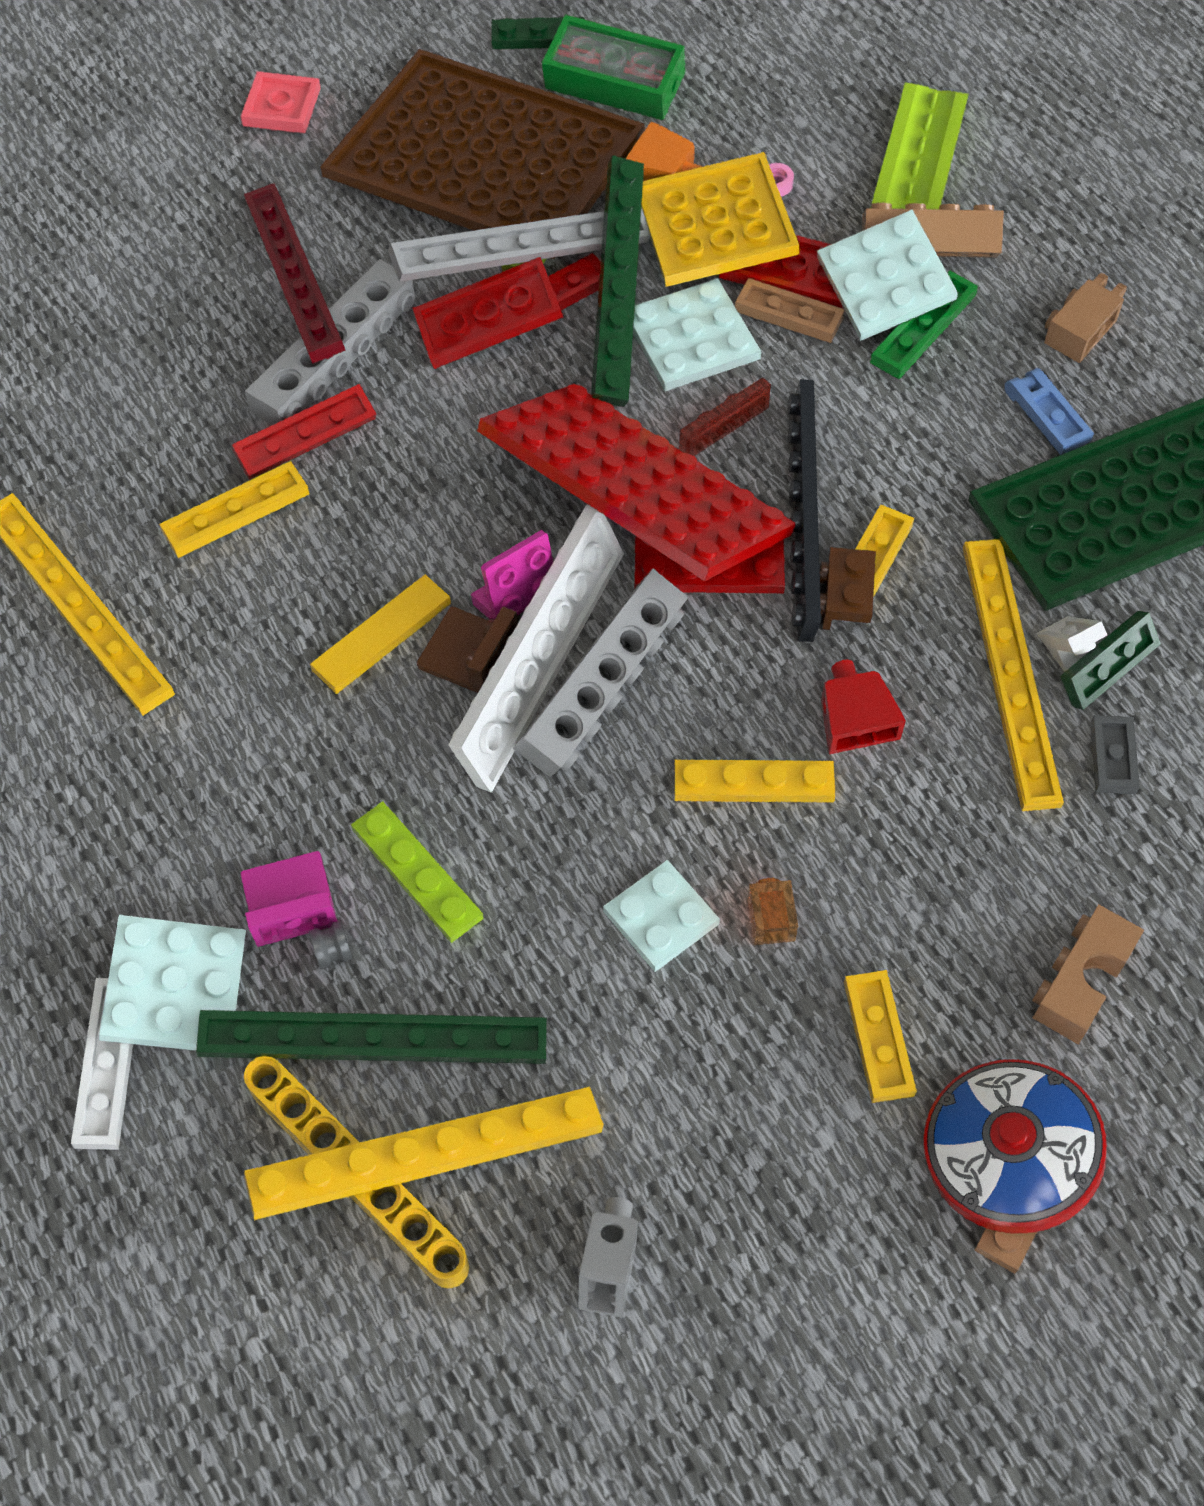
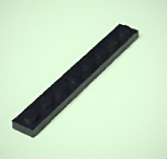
[787,379,821,642]

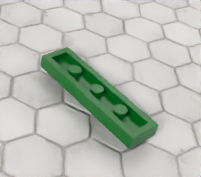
[870,270,978,380]

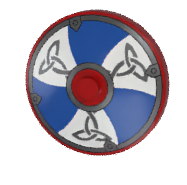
[924,1059,1107,1234]

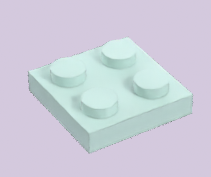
[603,860,720,972]

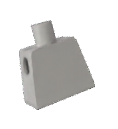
[578,1197,638,1318]

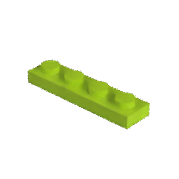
[351,801,484,943]

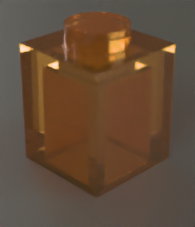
[747,878,798,945]

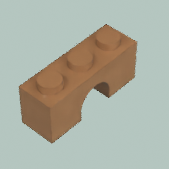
[1032,904,1144,1045]

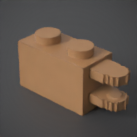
[1044,273,1127,363]

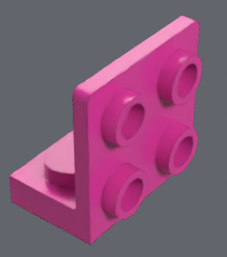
[470,530,553,619]
[241,851,337,947]

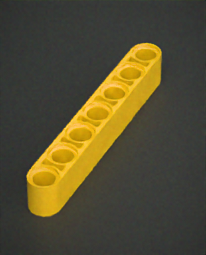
[244,1056,469,1289]

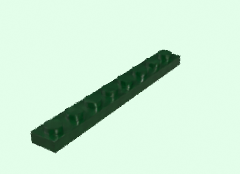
[591,155,644,407]
[196,1010,547,1064]

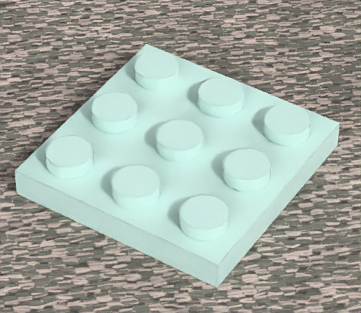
[817,210,957,341]
[633,278,761,391]
[99,915,246,1050]

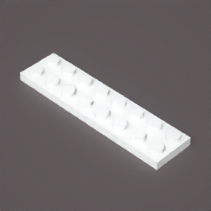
[448,504,624,792]

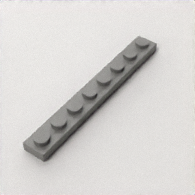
[388,208,651,282]

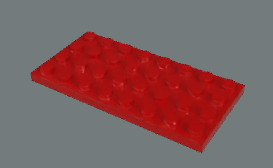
[477,384,796,581]

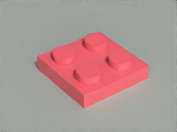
[241,71,321,133]

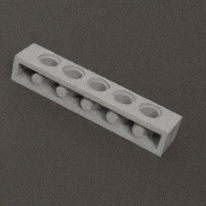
[245,259,415,425]
[513,569,688,777]

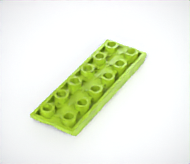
[870,82,969,209]

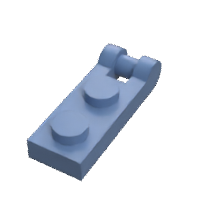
[1005,368,1094,455]

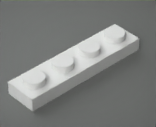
[71,978,133,1150]

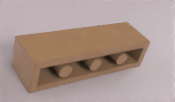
[862,203,1004,257]

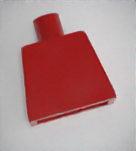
[821,659,906,754]

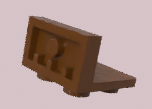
[417,606,518,693]

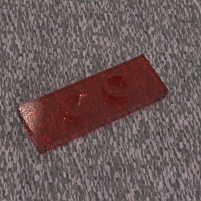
[679,377,771,456]

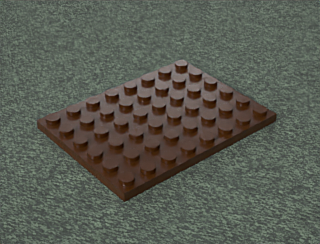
[320,49,645,259]

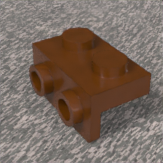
[819,547,876,630]

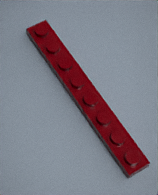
[244,183,346,364]

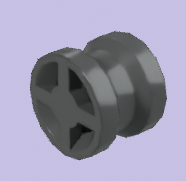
[308,920,353,970]

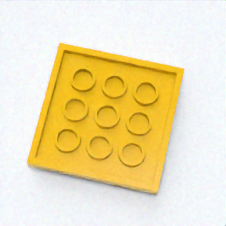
[641,152,799,287]

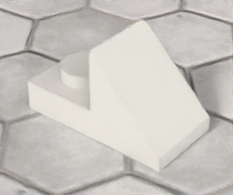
[1036,616,1107,672]

